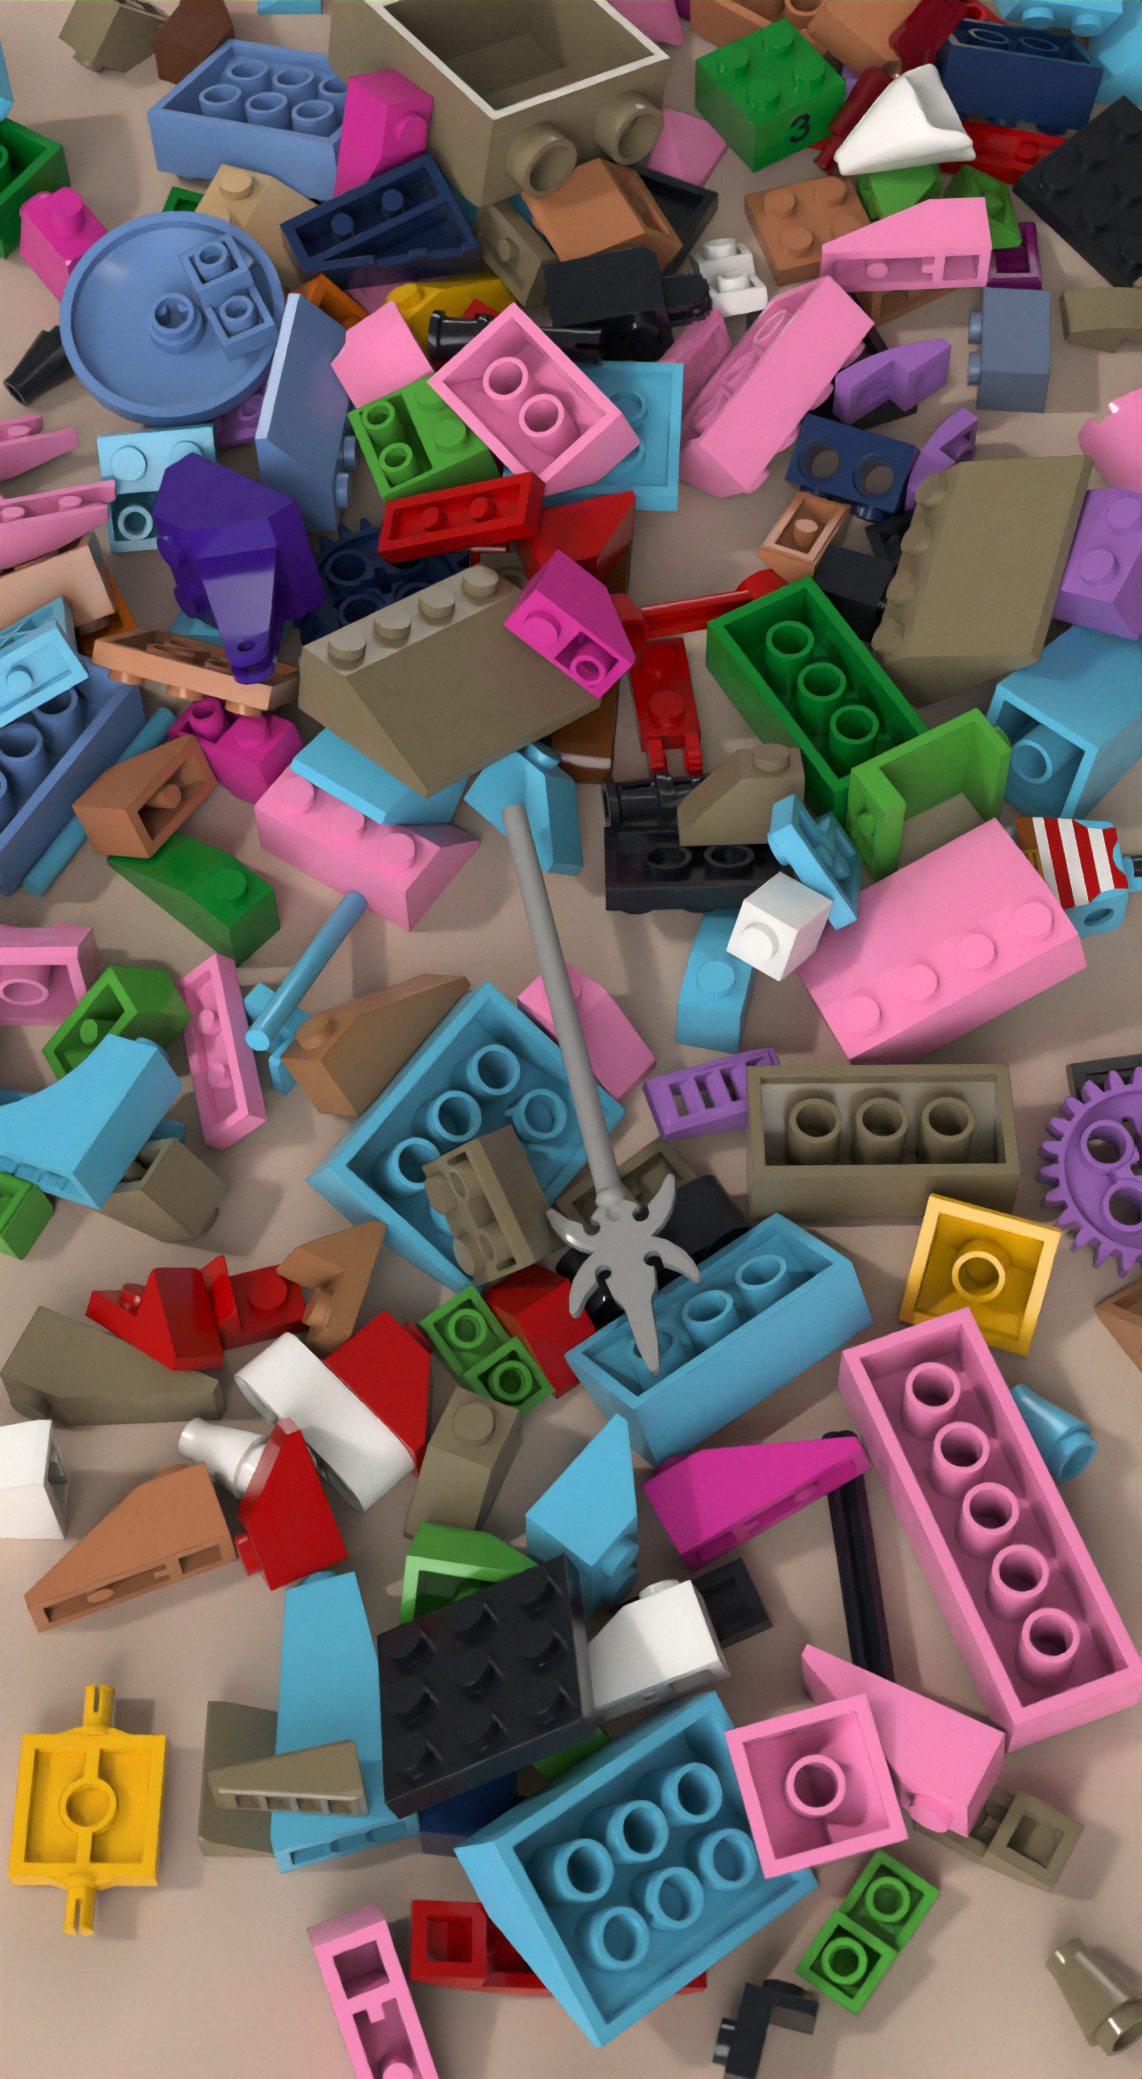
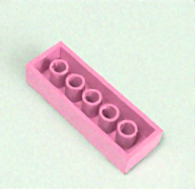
[837,1307,1142,1754]

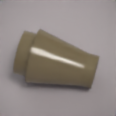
[1045,1938,1142,2056]

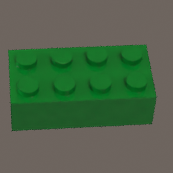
[705,575,930,829]

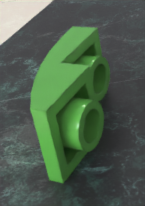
[414,1284,556,1416]
[794,1848,941,2017]

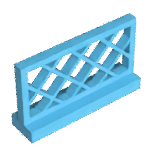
[0,595,89,728]

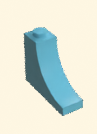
[0,1033,184,1210]

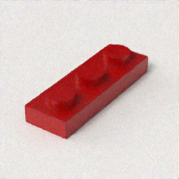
[377,471,545,564]

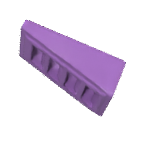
[642,1047,781,1141]

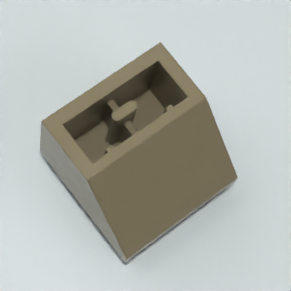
[421,1124,567,1287]

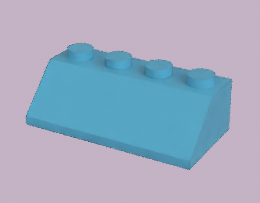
[564,1212,874,1469]

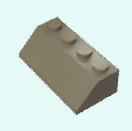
[746,1063,1021,1219]

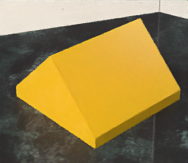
[897,1193,1062,1357]

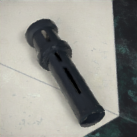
[428,310,605,366]
[601,770,711,827]

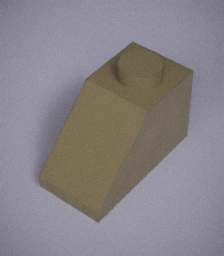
[58,0,170,73]
[676,743,805,846]
[83,1138,230,1242]
[403,1386,522,1540]

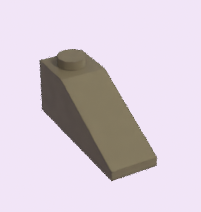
[0,1305,226,1426]

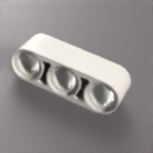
[234,1332,415,1513]

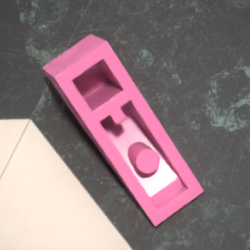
[819,197,992,292]
[801,1644,1005,1838]
[306,1902,439,2079]

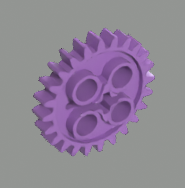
[1035,1067,1142,1278]

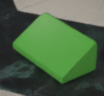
[942,164,1022,249]

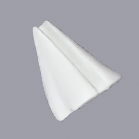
[834,64,976,176]

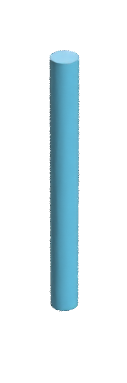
[22,707,177,897]
[245,891,367,1051]

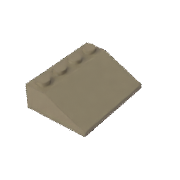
[871,455,1094,709]
[298,563,602,799]

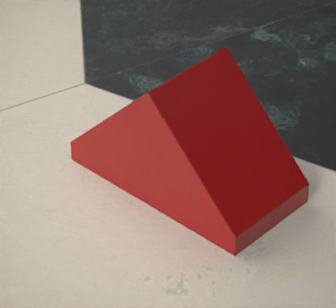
[480,1263,597,1399]

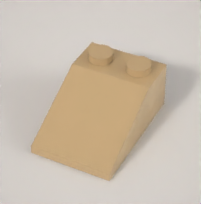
[195,164,344,296]

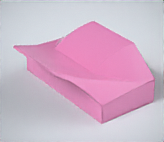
[330,300,437,409]

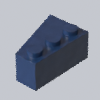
[280,152,481,291]

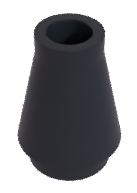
[3,325,75,407]

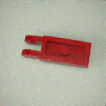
[627,637,703,778]

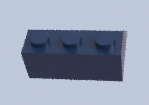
[934,18,1104,135]

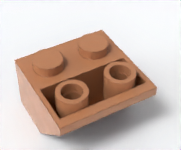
[521,158,683,272]

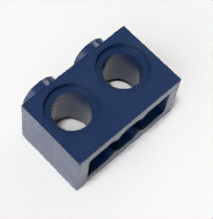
[785,413,921,523]

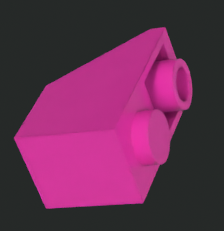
[503,549,636,699]
[167,694,305,805]

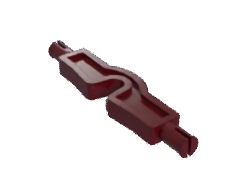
[813,0,967,176]

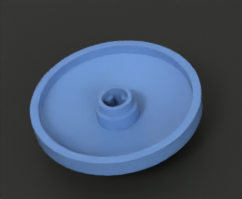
[59,211,286,427]

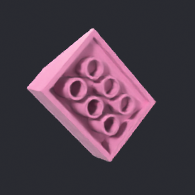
[794,817,1088,1065]

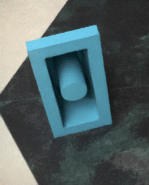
[463,741,583,876]

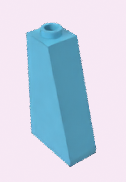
[270,1571,420,1873]

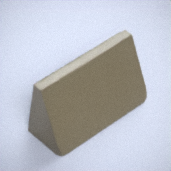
[198,1701,278,1857]

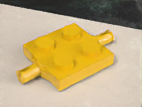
[8,1684,169,1936]

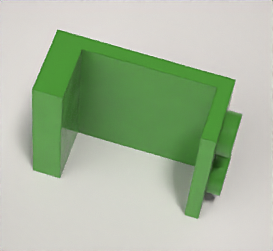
[845,707,1012,883]

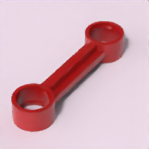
[610,569,789,653]

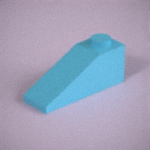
[676,908,759,1054]

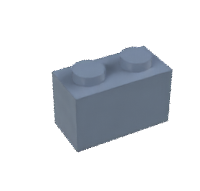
[967,287,1051,413]

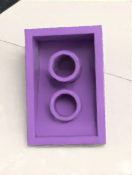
[1051,487,1142,641]

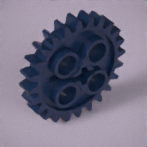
[293,518,469,646]

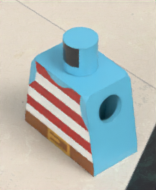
[1010,816,1142,938]

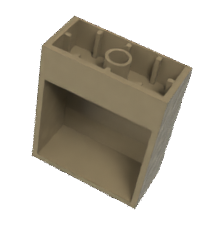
[328,0,670,208]

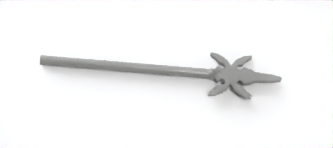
[501,804,702,1376]

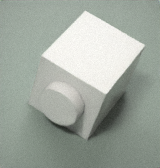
[726,872,834,982]

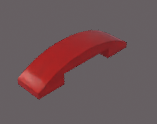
[409,1899,707,1997]

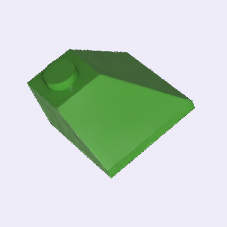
[399,1522,539,1625]

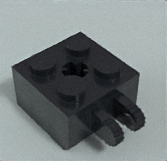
[543,245,713,362]

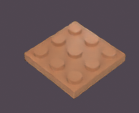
[90,626,300,717]

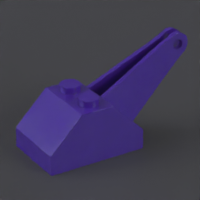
[152,452,327,685]

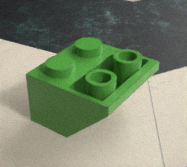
[347,371,502,504]

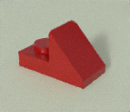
[200,1255,310,1351]
[85,1267,225,1371]

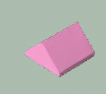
[724,1692,909,1879]

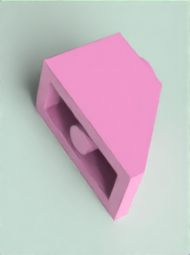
[517,960,656,1104]

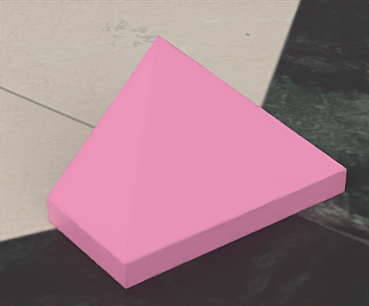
[646,108,730,188]

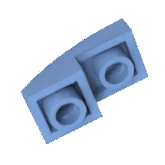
[178,232,279,362]

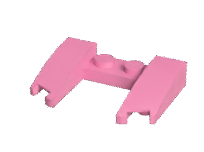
[0,414,117,570]

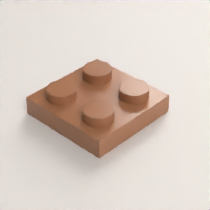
[744,173,871,286]

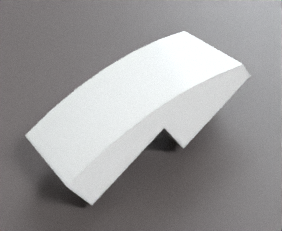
[689,238,768,318]

